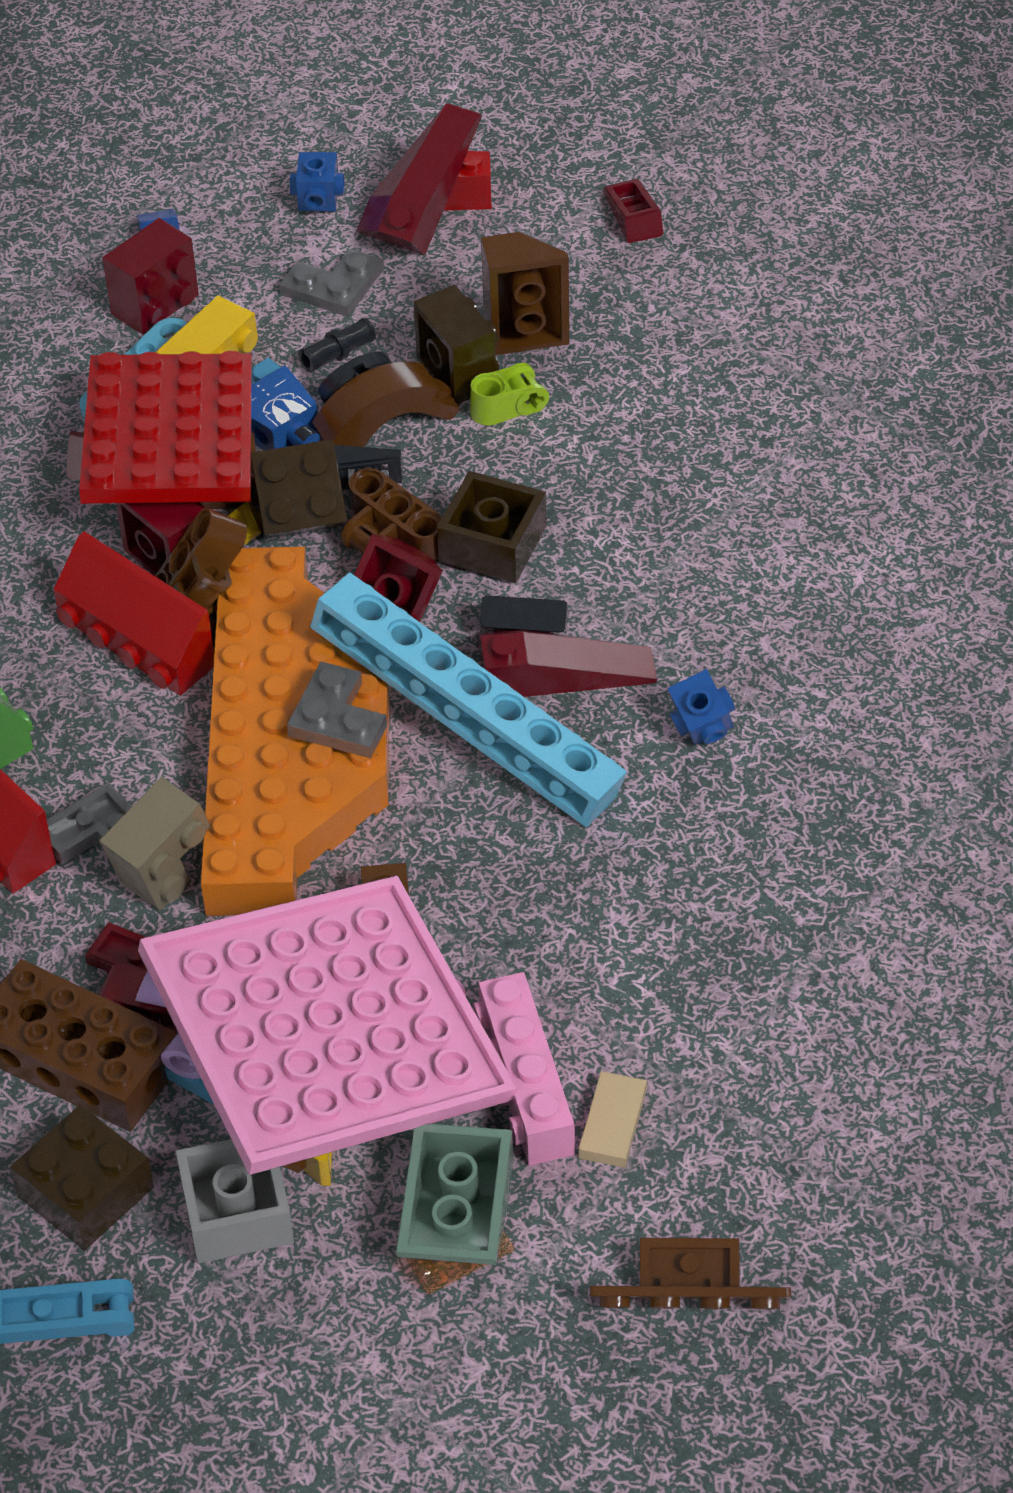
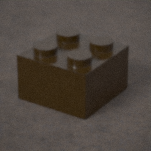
[413,285,499,404]
[251,439,347,539]
[437,471,547,583]
[10,1105,154,1251]

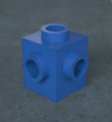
[290,152,345,211]
[667,669,736,745]

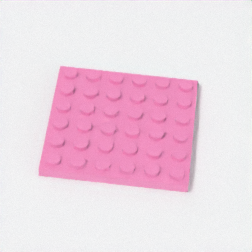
[138,876,517,1175]

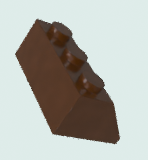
[481,232,570,355]

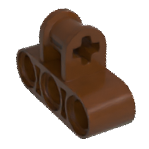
[341,468,442,562]
[155,508,247,616]

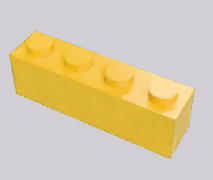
[156,295,258,354]

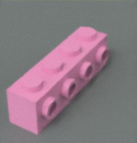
[473,972,575,1166]

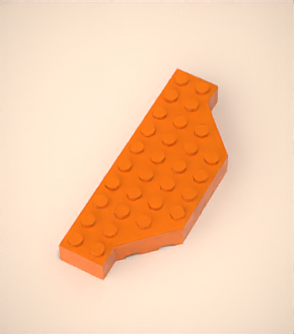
[201,546,390,916]

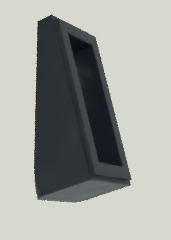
[334,445,403,490]

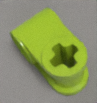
[470,362,549,426]

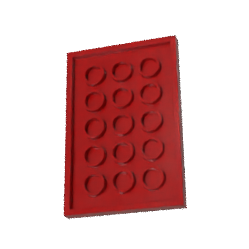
[79,351,252,504]

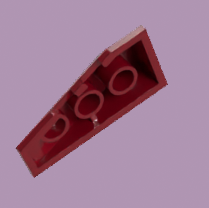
[356,103,482,255]
[477,629,657,697]

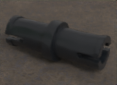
[298,318,376,373]

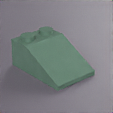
[396,1124,514,1265]

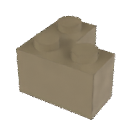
[99,776,211,911]

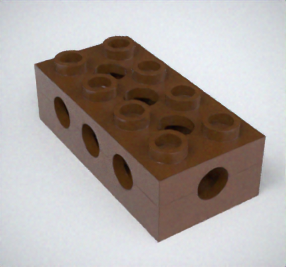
[0,959,178,1132]

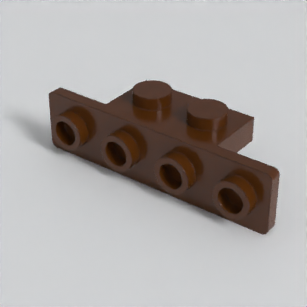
[590,1238,791,1310]

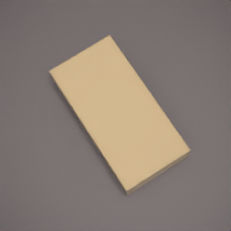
[579,1071,647,1168]

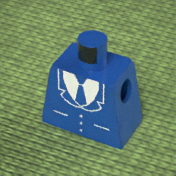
[251,365,321,450]

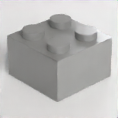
[176,1139,294,1264]

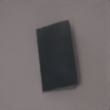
[480,595,569,632]

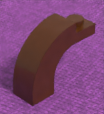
[312,361,460,447]

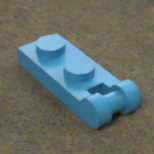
[0,1279,135,1344]

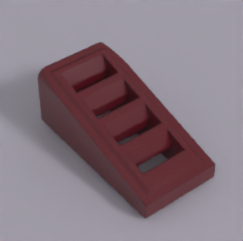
[603,178,664,243]

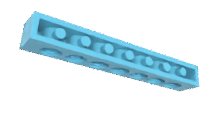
[310,572,627,828]

